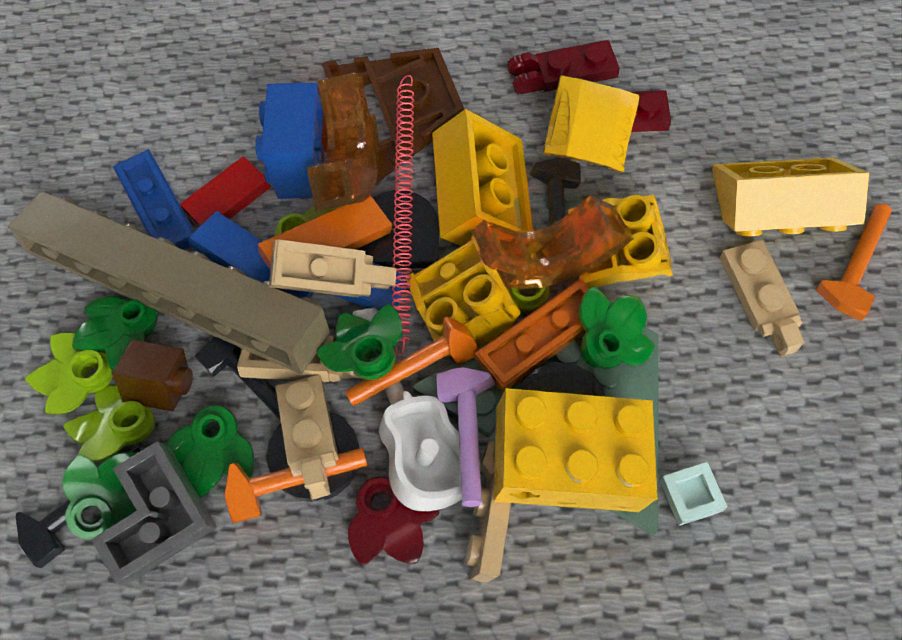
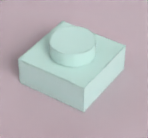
[660,462,727,526]

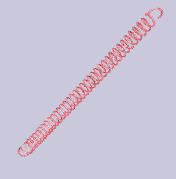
[392,75,414,357]

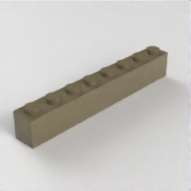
[8,191,330,375]

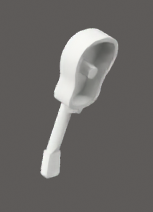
[352,307,481,511]

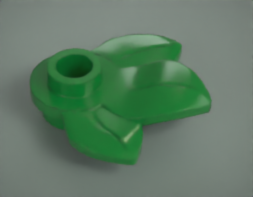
[578,286,655,370]
[72,296,158,371]
[317,304,403,380]
[166,406,254,497]
[62,452,137,539]

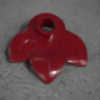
[348,476,440,566]

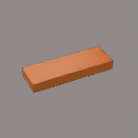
[258,194,393,269]
[475,279,590,393]

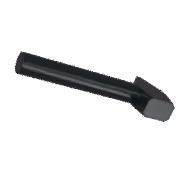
[529,158,581,275]
[195,337,281,421]
[16,447,141,568]

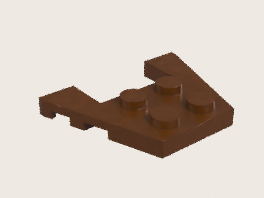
[322,48,465,188]

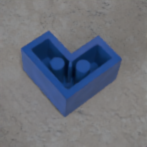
[255,82,328,199]

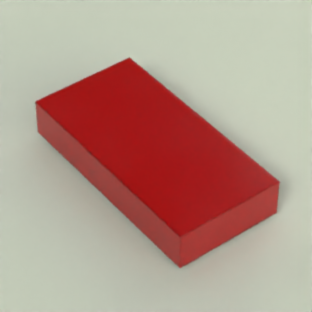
[180,156,271,227]

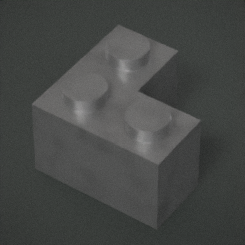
[91,441,217,584]

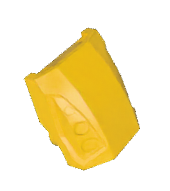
[542,76,639,174]
[568,194,673,288]
[406,233,521,357]

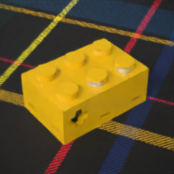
[494,388,658,512]

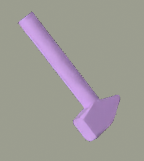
[436,367,495,507]

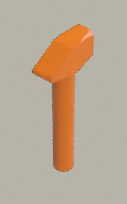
[816,203,892,321]
[345,316,479,406]
[225,447,368,524]

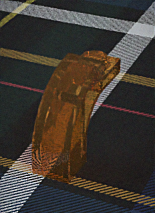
[307,72,379,211]
[471,195,634,289]

